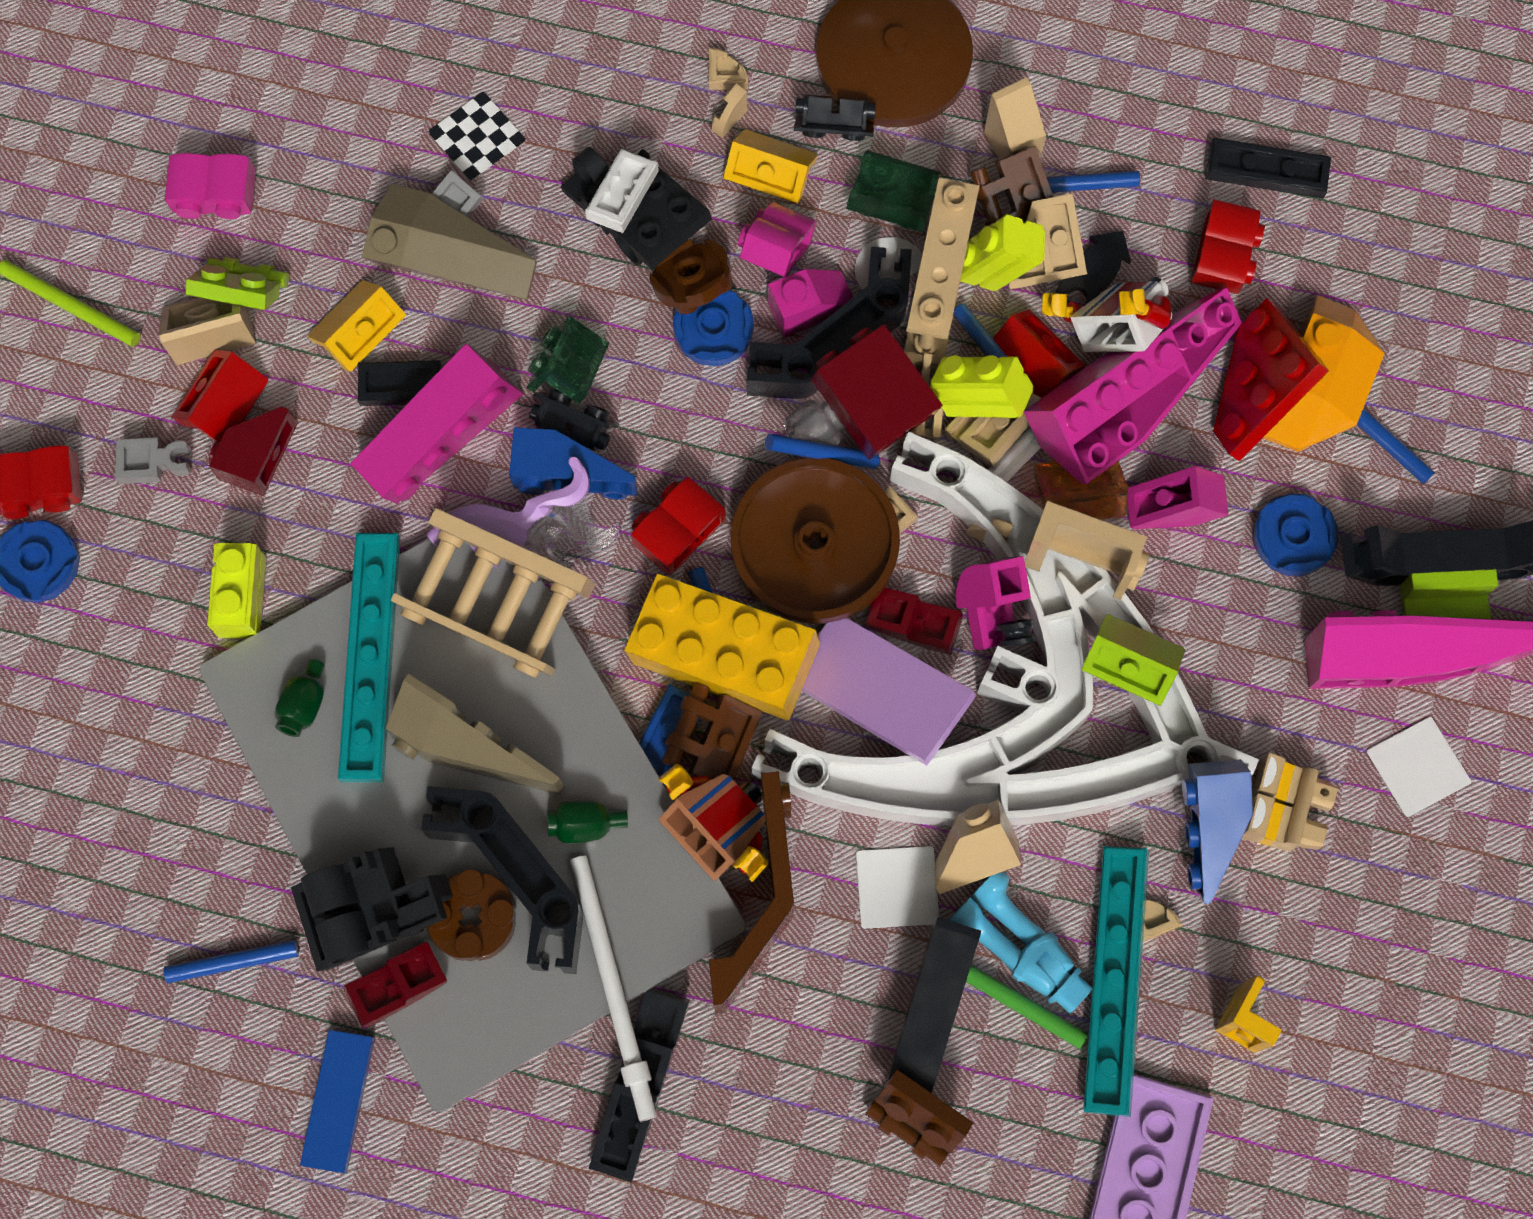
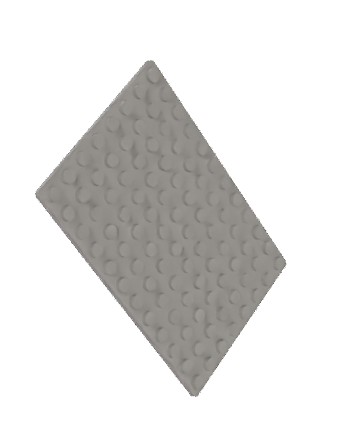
[200,505,746,1112]

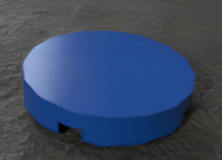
[673,290,754,367]
[1253,493,1338,577]
[0,520,80,603]

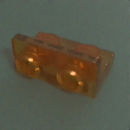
[1034,461,1128,520]

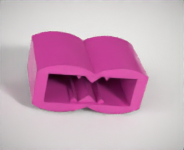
[165,153,256,219]
[737,202,818,277]

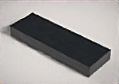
[1205,138,1331,199]

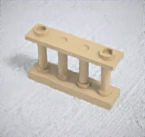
[904,178,980,374]
[391,508,596,678]

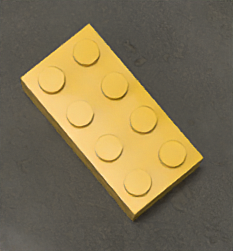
[624,573,820,721]

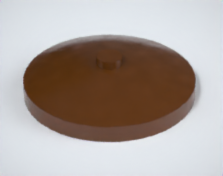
[816,0,973,128]
[731,458,900,624]

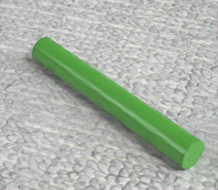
[966,965,1088,1049]

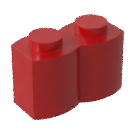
[1191,199,1265,294]
[0,446,82,519]
[631,476,726,576]

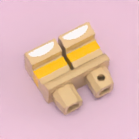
[1242,753,1338,852]

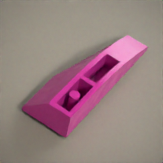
[1024,287,1242,484]
[1304,610,1533,689]

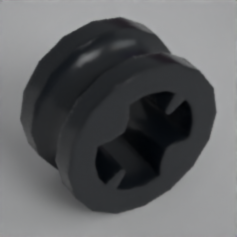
[996,618,1037,647]

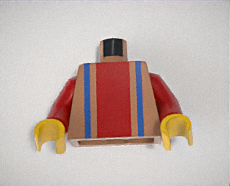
[658,764,768,882]

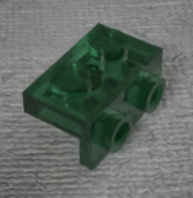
[846,150,941,232]
[526,315,609,404]

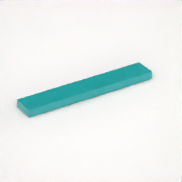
[338,533,400,783]
[1083,846,1149,1117]

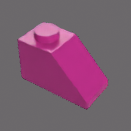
[768,269,854,338]
[1126,466,1229,529]

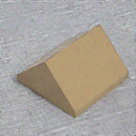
[159,297,256,365]

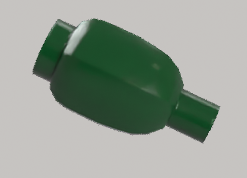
[274,659,325,737]
[547,800,628,843]

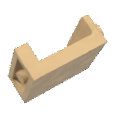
[1025,501,1150,600]

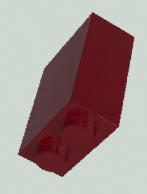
[811,324,943,460]

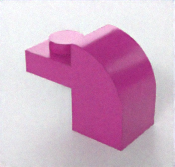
[956,556,1031,650]

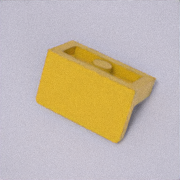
[723,130,818,204]
[307,280,406,372]
[1215,975,1282,1053]

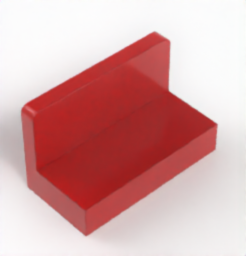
[993,309,1086,398]
[171,350,268,442]

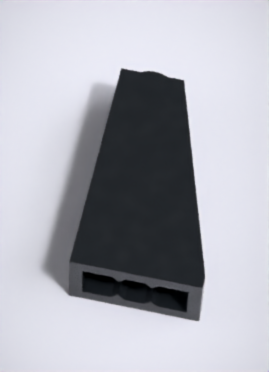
[886,917,981,1093]

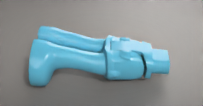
[949,871,1093,1014]

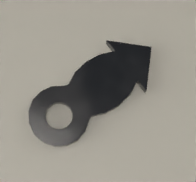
[1056,231,1131,306]

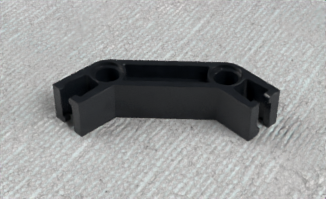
[747,247,912,399]
[1340,520,1533,586]
[421,786,583,974]

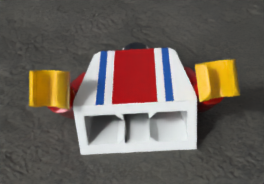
[1042,277,1172,352]

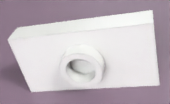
[585,149,659,233]

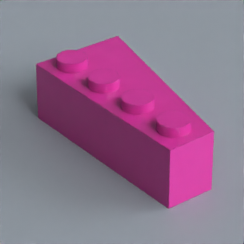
[350,343,524,504]

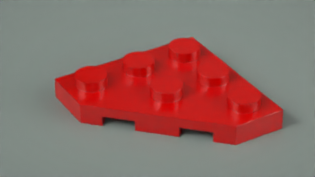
[1213,298,1329,462]

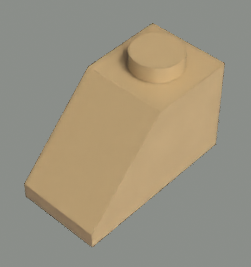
[984,77,1046,159]
[935,800,1021,894]

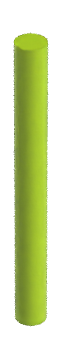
[0,259,141,347]

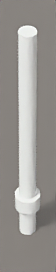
[570,856,657,1122]

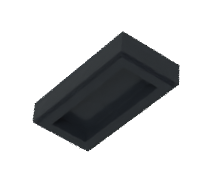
[358,360,442,406]

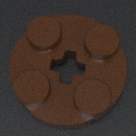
[649,239,733,315]
[428,869,516,961]

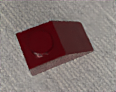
[209,406,297,496]

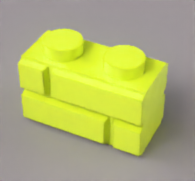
[960,214,1045,291]
[930,355,1033,418]
[207,543,266,639]

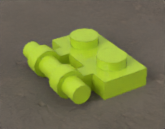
[185,256,289,310]

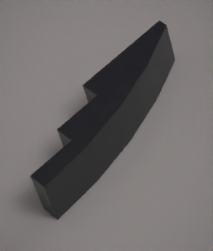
[589,988,690,1183]

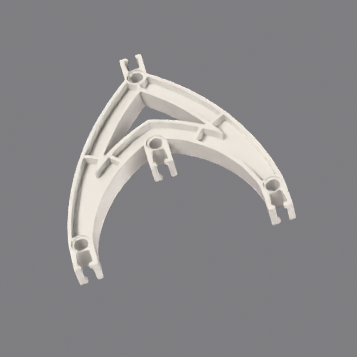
[752,432,1259,826]

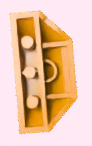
[1263,295,1385,452]

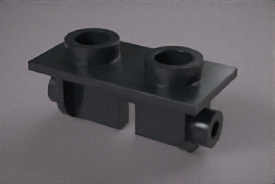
[794,94,876,141]
[529,388,619,451]

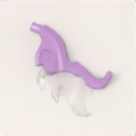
[426,457,621,581]

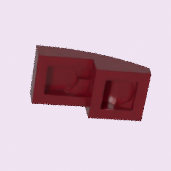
[866,587,963,655]
[344,942,447,1030]

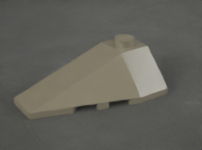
[362,184,537,300]
[386,673,565,795]

